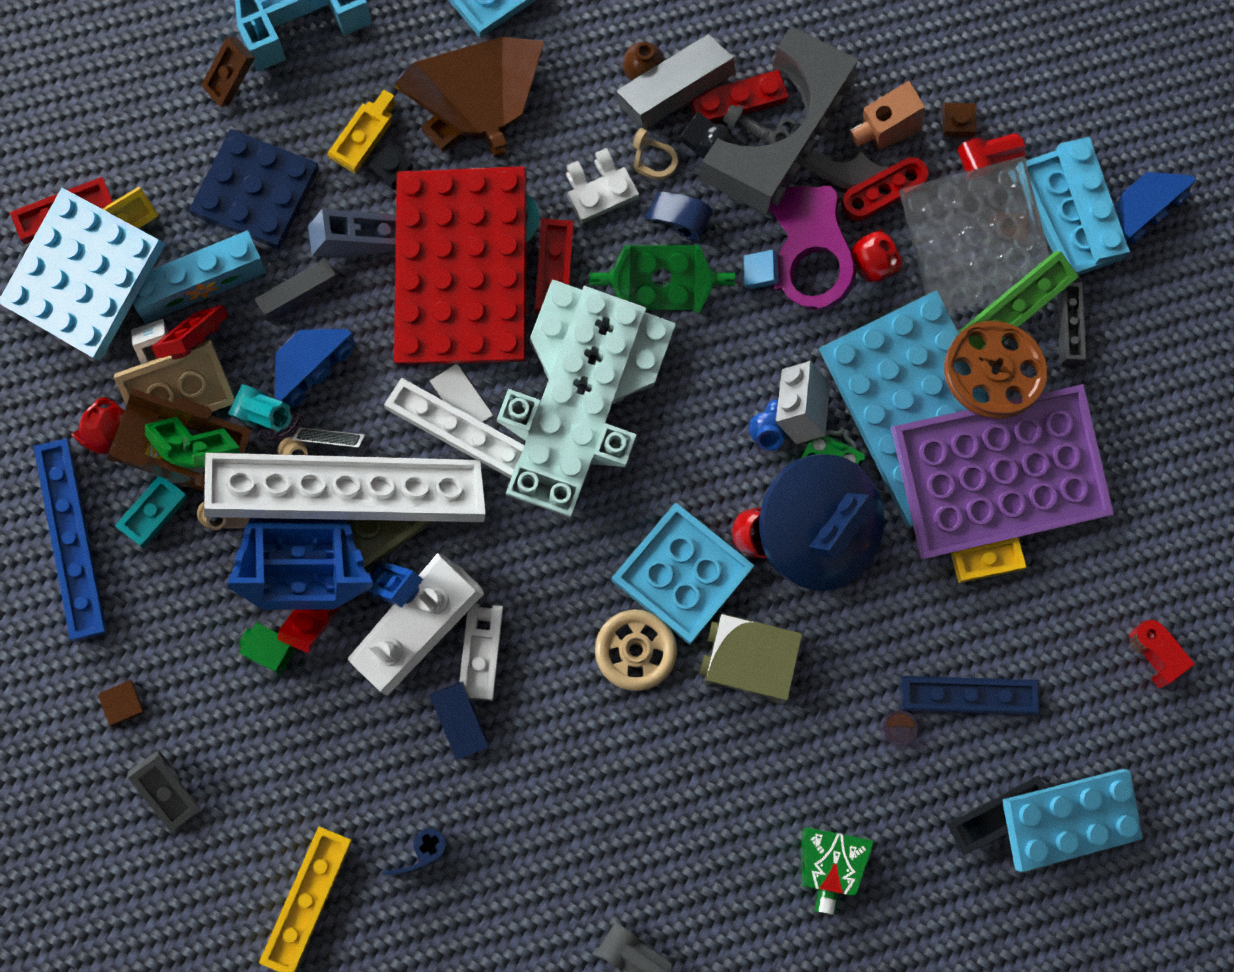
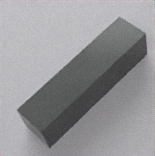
[254,259,338,322]
[1057,283,1086,366]

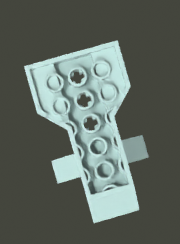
[497,279,676,518]

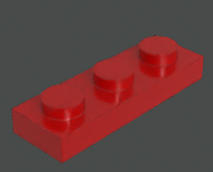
[690,70,789,124]
[10,177,113,245]
[534,218,573,314]
[152,305,228,360]

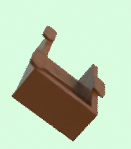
[107,388,252,491]

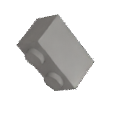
[776,361,830,444]

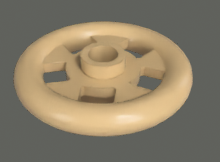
[595,609,677,691]

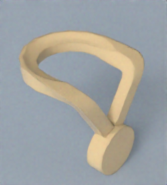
[633,128,678,180]

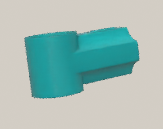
[228,384,292,432]

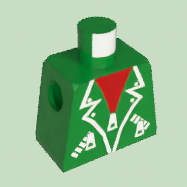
[801,827,873,915]

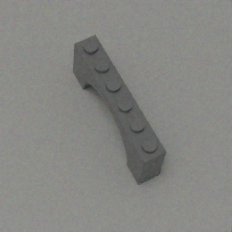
[699,26,859,214]

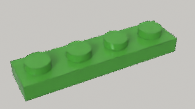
[958,251,1079,349]

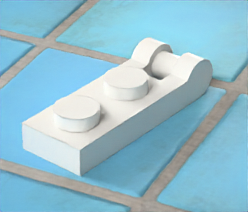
[459,603,503,701]

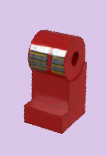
[1129,620,1195,689]

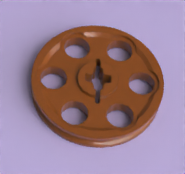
[944,321,1047,419]

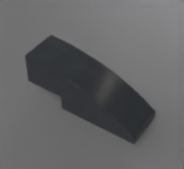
[946,775,1046,856]

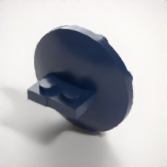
[759,454,884,591]

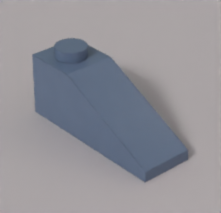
[308,209,396,258]

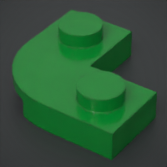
[145,417,239,468]

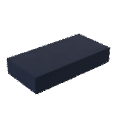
[430,681,489,760]

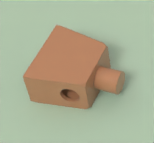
[849,81,925,150]

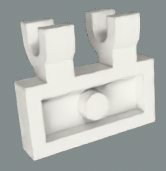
[566,148,639,224]

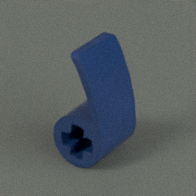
[645,192,713,241]
[382,828,448,876]

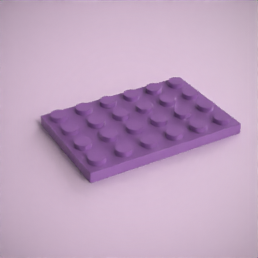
[891,384,1114,559]

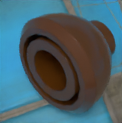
[622,41,665,81]

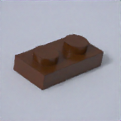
[201,36,255,107]

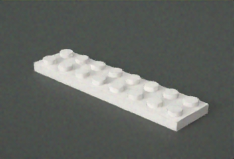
[204,453,486,522]

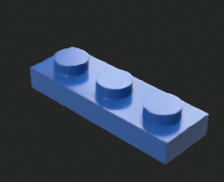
[366,560,424,608]

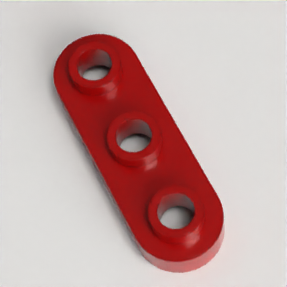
[841,157,928,221]

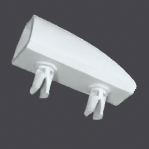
[348,553,484,696]

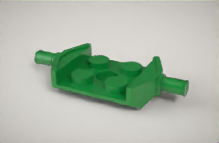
[590,245,735,313]

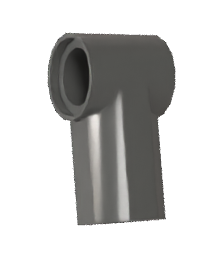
[595,922,672,972]

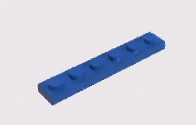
[33,438,108,642]

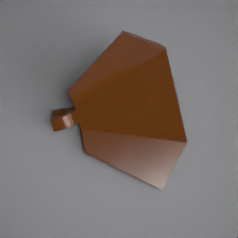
[395,37,544,158]

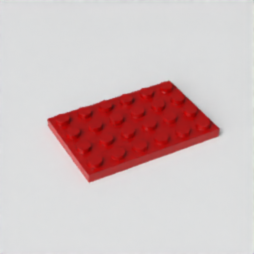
[394,166,527,365]

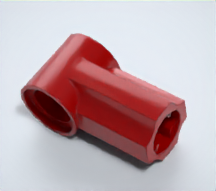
[957,133,1026,179]

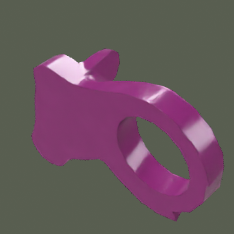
[769,186,856,311]

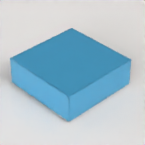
[744,249,779,289]

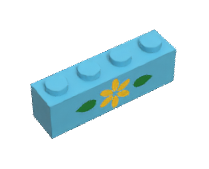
[133,230,267,324]

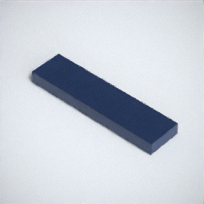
[900,676,1040,716]

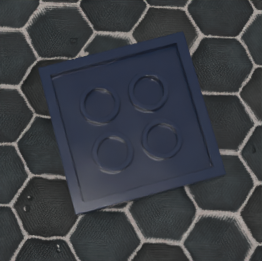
[189,129,319,250]

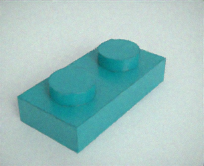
[115,476,189,549]

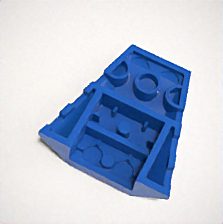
[227,518,373,610]

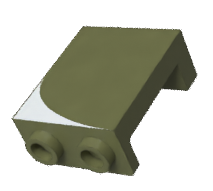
[699,614,802,705]

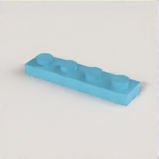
[1056,137,1130,264]

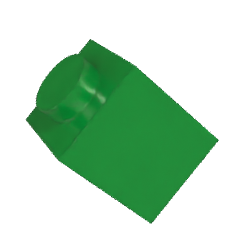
[239,622,297,676]

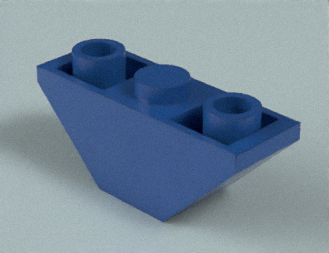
[1115,172,1196,245]
[275,329,355,407]

